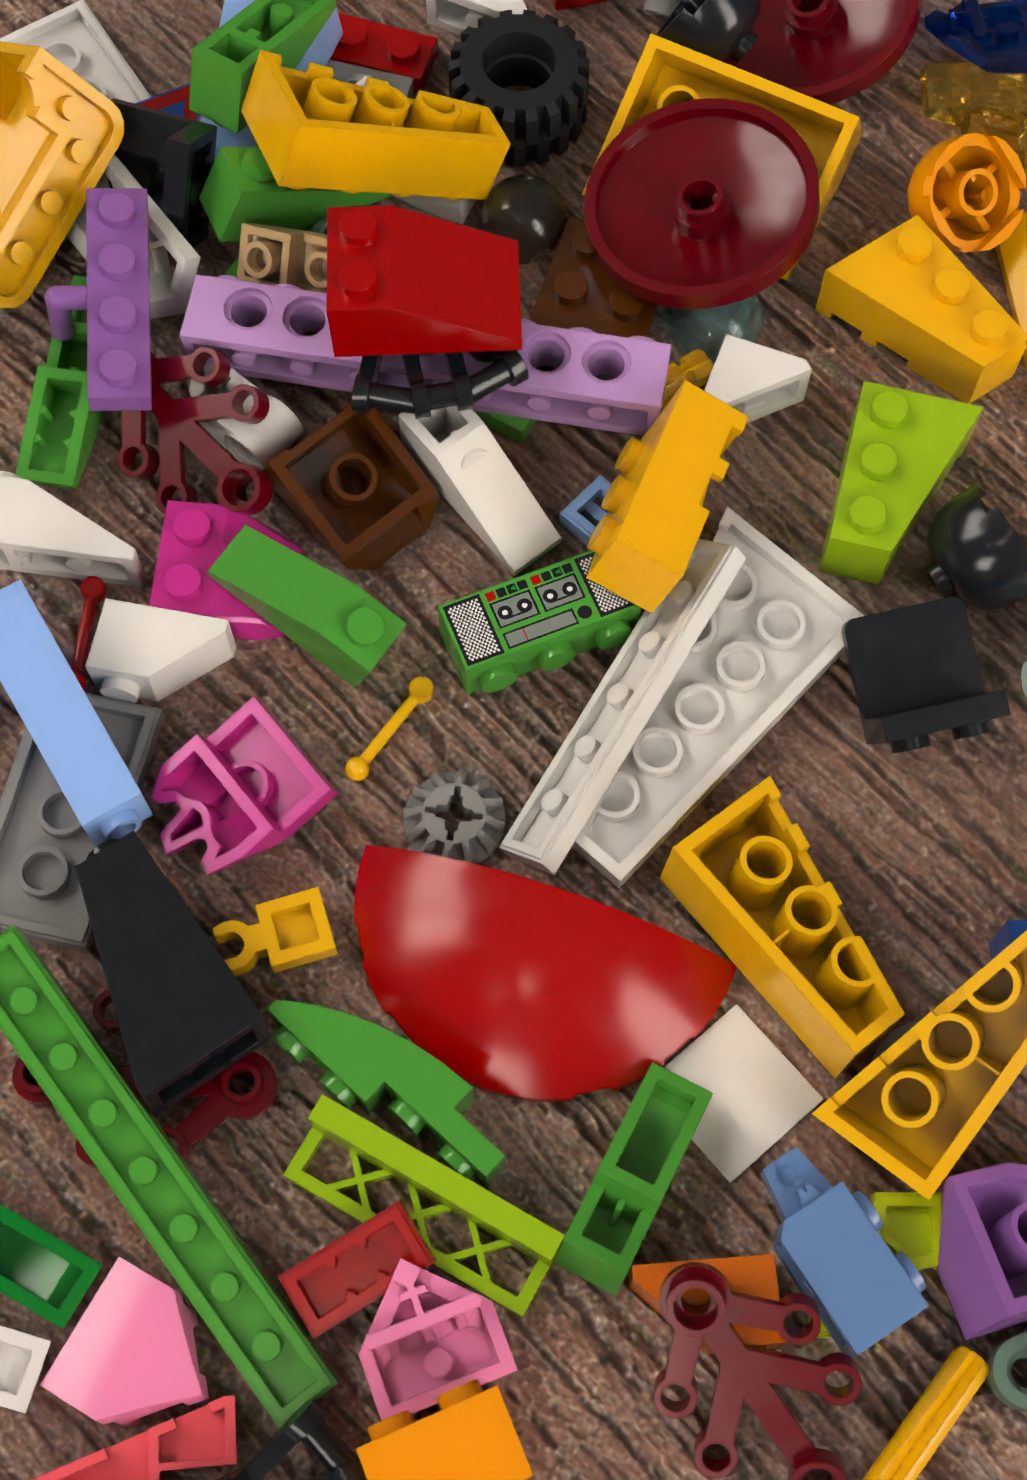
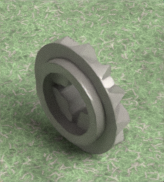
[403,768,506,864]

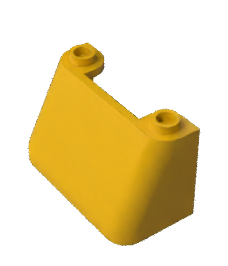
[0,41,124,309]

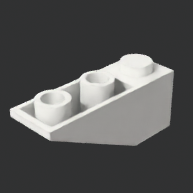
[398,381,562,576]

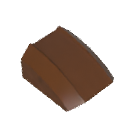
[263,402,440,571]

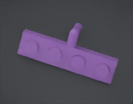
[45,188,152,411]

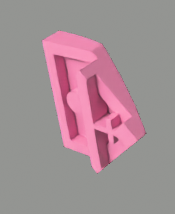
[40,1257,209,1428]
[358,1258,518,1421]

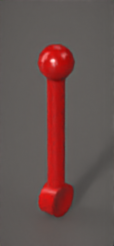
[71,576,106,690]

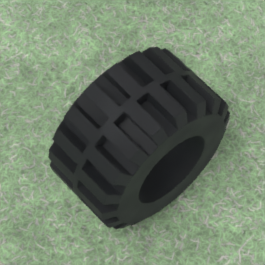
[448,9,590,167]

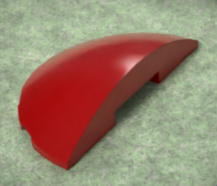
[354,845,737,1102]

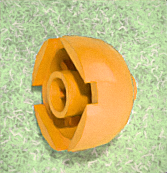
[907,133,1026,253]

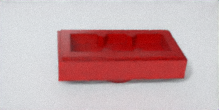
[278,1199,437,1339]

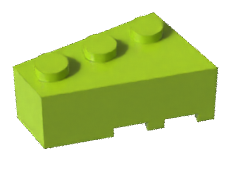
[819,381,984,585]

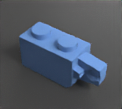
[760,1147,929,1358]

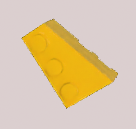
[815,214,1027,404]

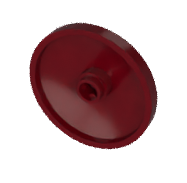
[723,0,923,105]
[584,98,820,309]

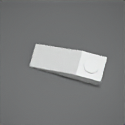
[0,471,146,587]

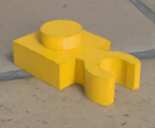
[212,886,338,976]

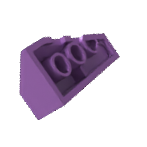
[938,1162,1027,1340]

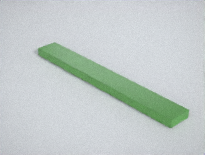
[0,925,340,1429]

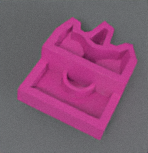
[149,500,304,641]
[151,696,339,875]

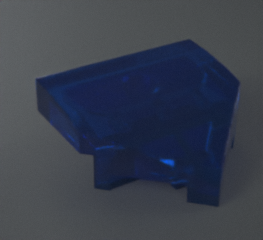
[925,0,1027,74]

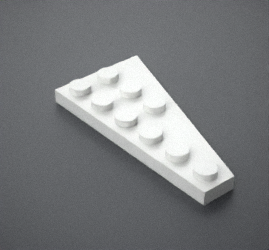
[572,506,864,888]

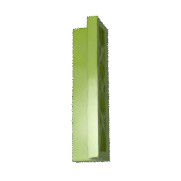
[283,1094,565,1319]

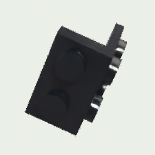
[841,597,1011,753]

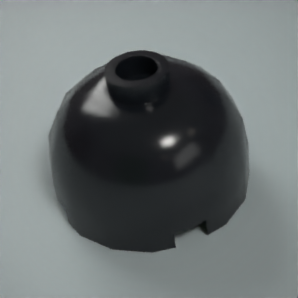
[656,0,761,63]
[924,484,1027,611]

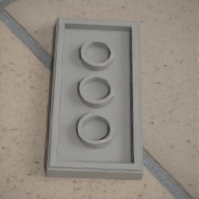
[0,693,165,953]

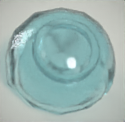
[668,294,764,357]

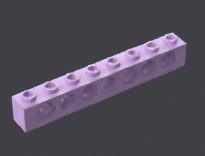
[179,274,672,436]

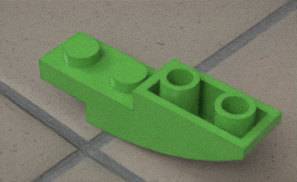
[267,999,505,1187]

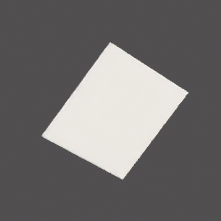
[664,1004,823,1183]

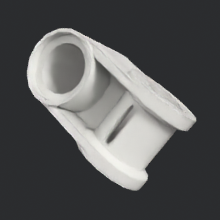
[189,364,304,469]

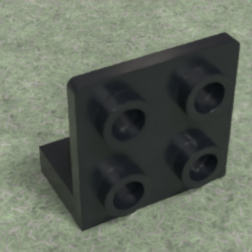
[108,98,217,256]

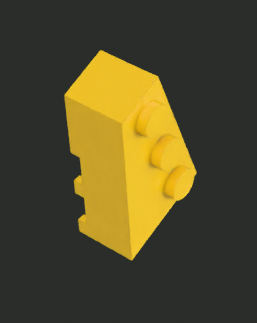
[586,380,749,613]

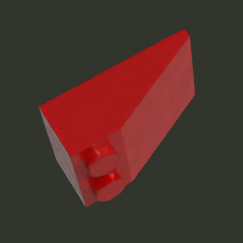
[326,205,522,357]

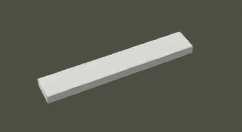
[499,539,746,875]

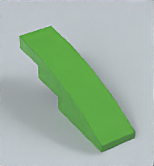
[15,275,104,490]

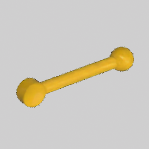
[345,676,433,781]

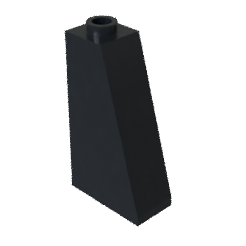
[75,831,271,1117]

